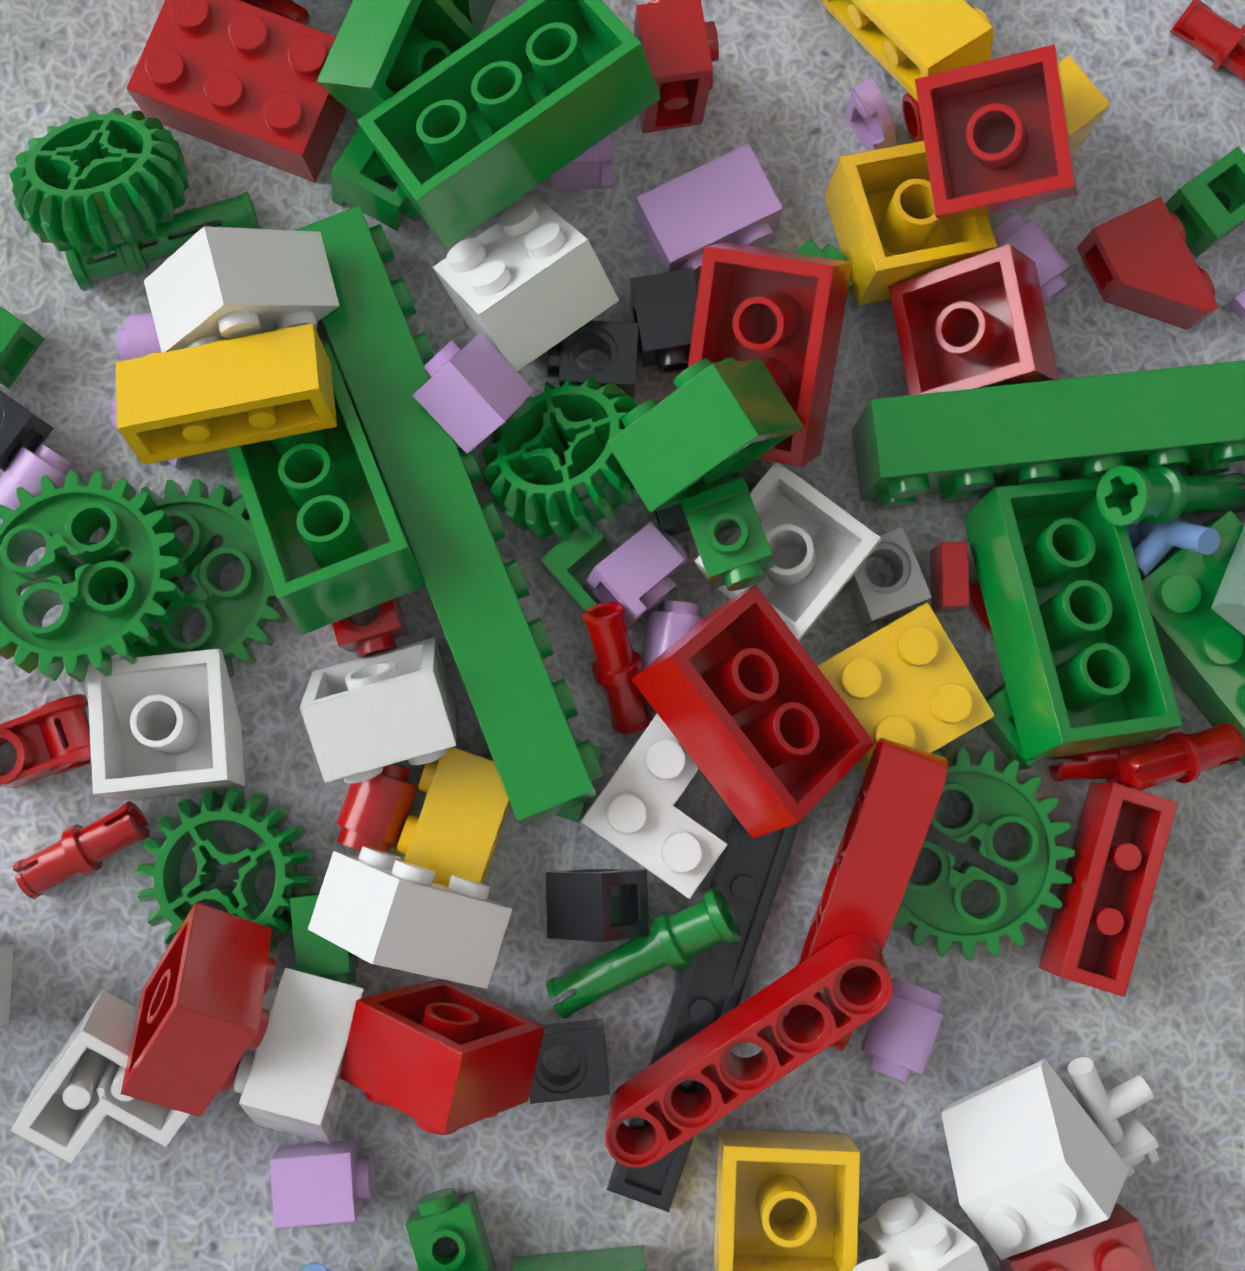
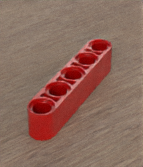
[785,737,948,1051]
[605,934,893,1168]

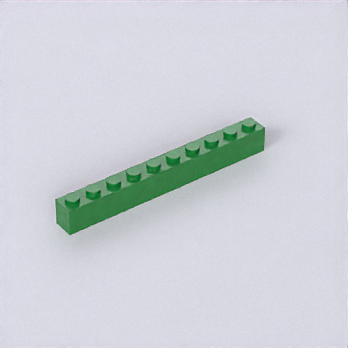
[294,205,603,827]

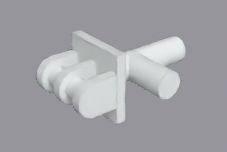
[1067,1057,1159,1179]

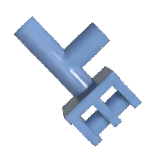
[1126,517,1220,578]

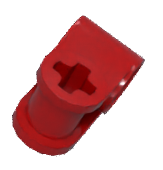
[0,694,91,788]

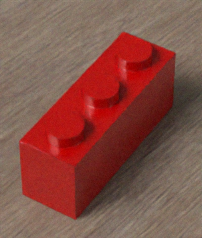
[1038,783,1178,997]

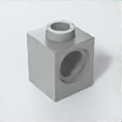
[846,523,932,627]

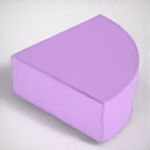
[844,77,896,151]

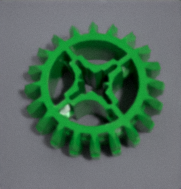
[9,108,190,256]
[482,375,639,541]
[136,787,317,952]

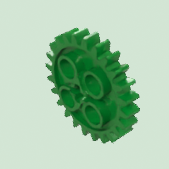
[0,470,187,682]
[89,479,287,678]
[892,747,1075,960]

